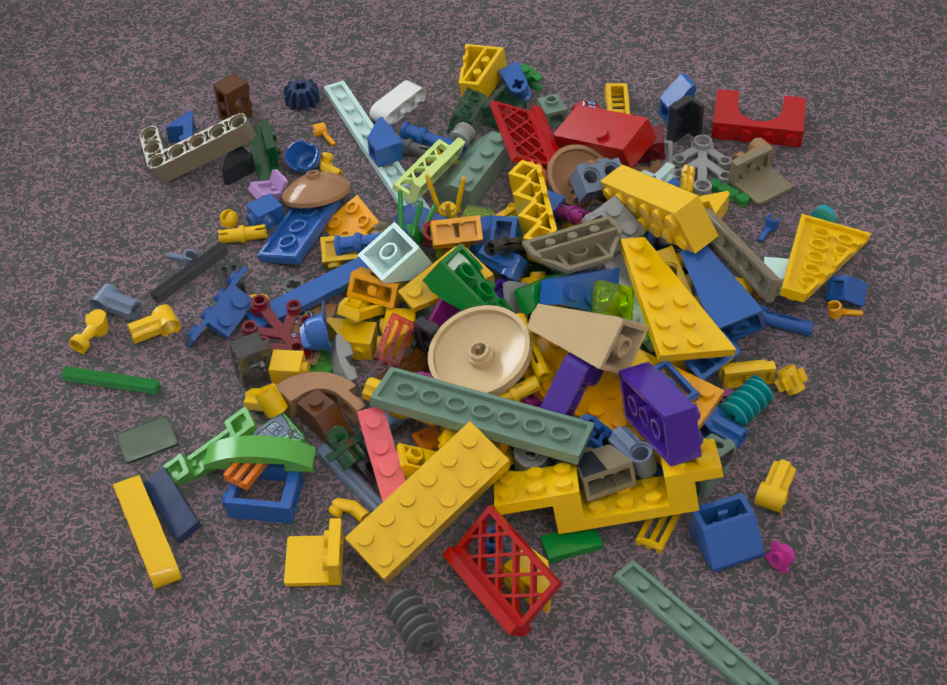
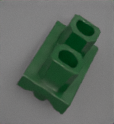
[324,425,369,471]

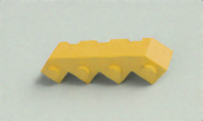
[508,160,557,265]

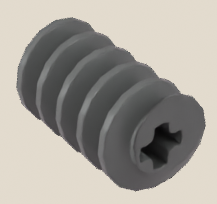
[386,588,444,654]

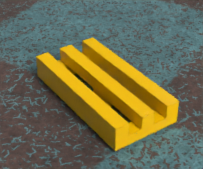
[635,514,682,554]

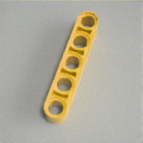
[113,475,182,590]

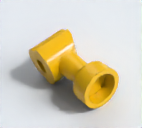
[68,309,109,354]

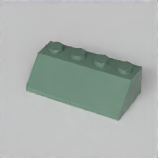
[431,131,512,211]

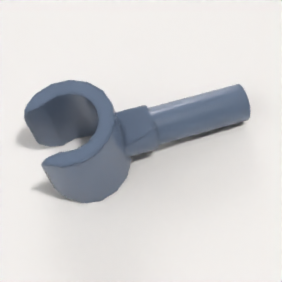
[165,249,197,266]

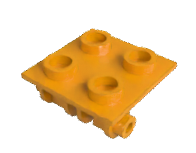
[325,195,380,236]

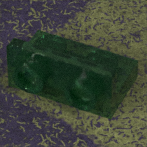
[447,87,487,133]

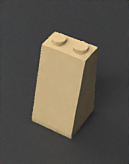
[527,304,649,374]

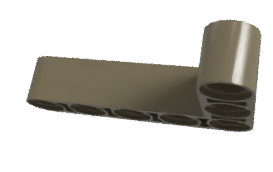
[140,113,256,183]

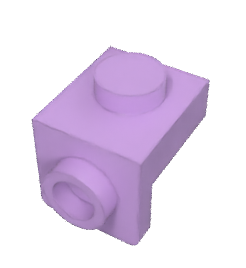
[248,169,288,201]

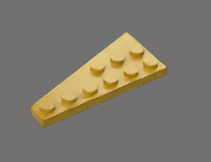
[779,214,872,302]
[619,237,736,362]

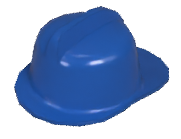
[300,299,331,355]

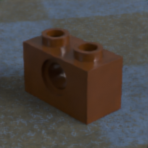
[213,73,253,120]

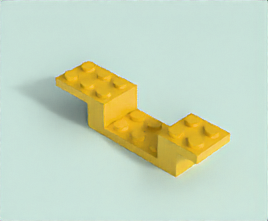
[494,438,723,534]

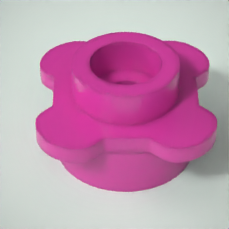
[765,541,795,574]

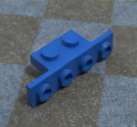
[185,265,252,348]

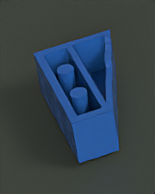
[539,267,620,316]

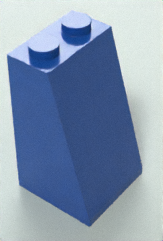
[680,245,767,340]

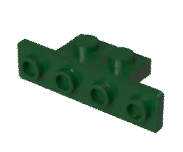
[249,119,281,181]

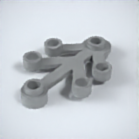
[673,134,732,196]

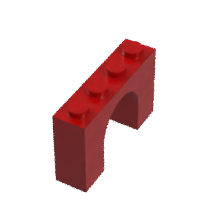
[711,89,806,147]

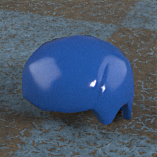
[284,140,321,175]

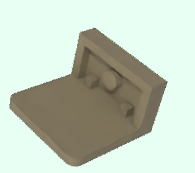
[729,144,792,206]

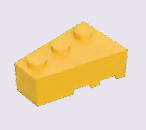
[459,44,507,106]

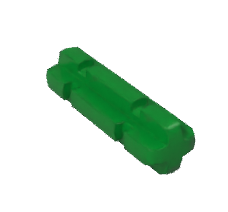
[710,178,751,208]

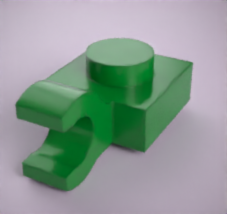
[520,63,543,91]

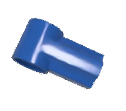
[477,246,529,282]
[700,406,749,449]

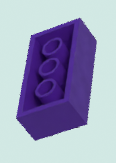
[618,362,703,467]

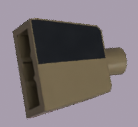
[576,445,637,502]

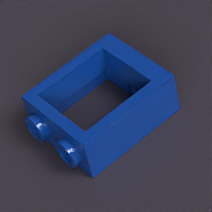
[222,464,304,524]

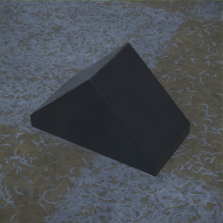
[222,146,255,185]

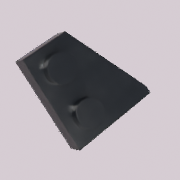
[410,316,440,356]

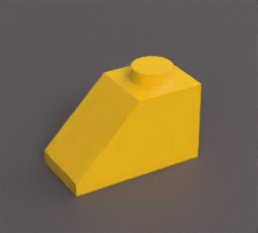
[326,317,378,360]

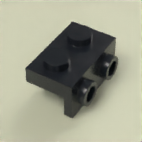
[667,94,705,143]

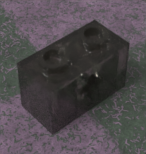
[229,332,272,392]

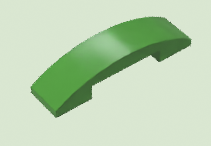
[160,406,257,486]
[203,435,316,472]

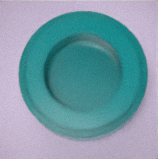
[811,205,836,223]

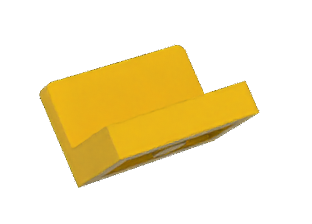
[718,359,776,389]

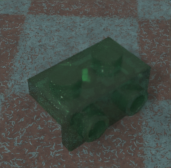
[481,84,527,130]

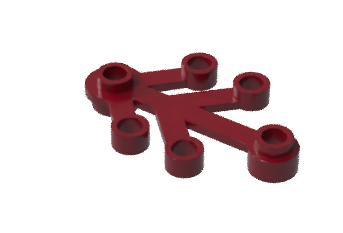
[242,294,312,359]

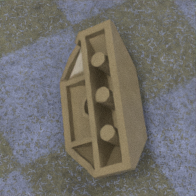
[522,215,623,274]

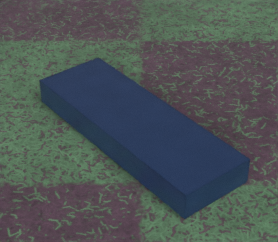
[143,467,202,543]

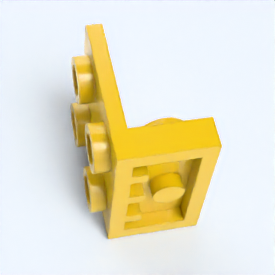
[284,518,344,587]

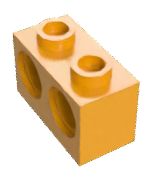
[430,215,483,250]

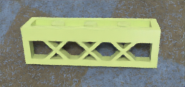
[392,137,466,203]

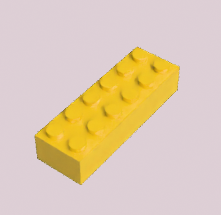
[600,165,719,254]
[345,421,510,584]

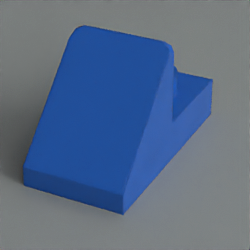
[166,111,196,143]

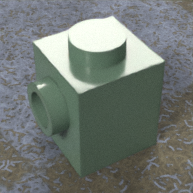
[537,94,567,129]

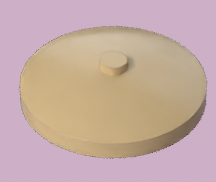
[428,305,532,396]

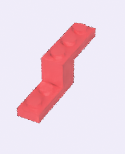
[357,407,406,502]

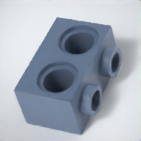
[569,158,621,203]

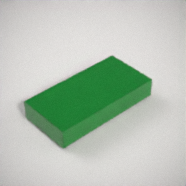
[540,528,603,563]

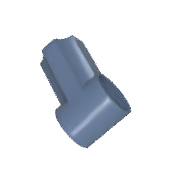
[89,283,142,320]
[608,426,658,478]

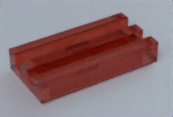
[373,312,414,368]

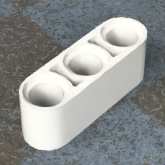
[369,80,427,124]

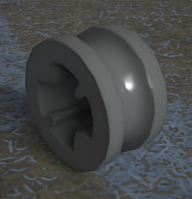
[283,277,305,294]

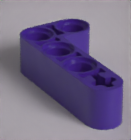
[540,352,604,417]

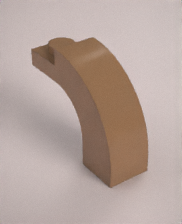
[276,372,366,427]

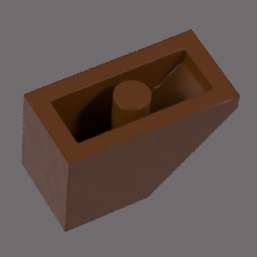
[297,388,354,450]

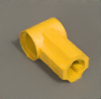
[127,304,181,344]
[243,383,288,418]
[754,459,796,514]

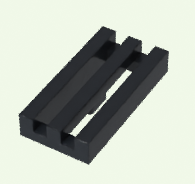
[215,258,246,293]

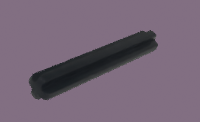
[150,242,228,303]

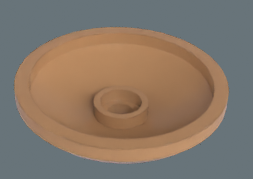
[546,145,604,206]
[282,170,351,208]

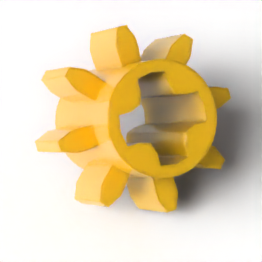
[774,364,808,396]

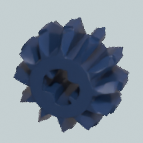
[283,77,320,112]

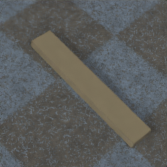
[705,208,782,302]

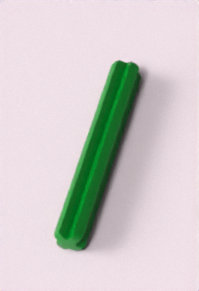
[62,366,160,395]

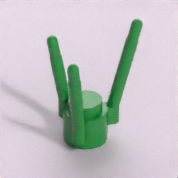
[398,190,437,246]

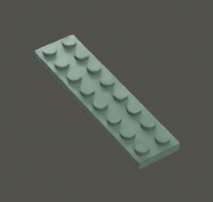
[370,367,595,465]

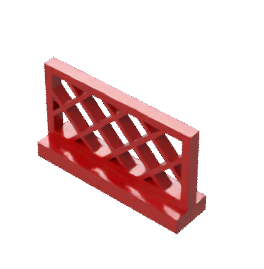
[490,100,559,171]
[443,505,562,637]

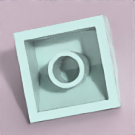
[358,222,432,284]

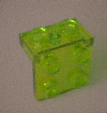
[592,280,650,337]

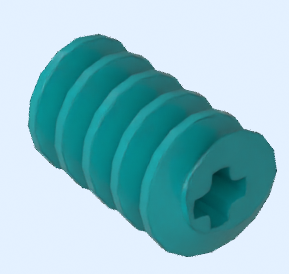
[718,375,774,428]

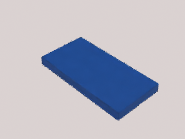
[257,200,341,265]

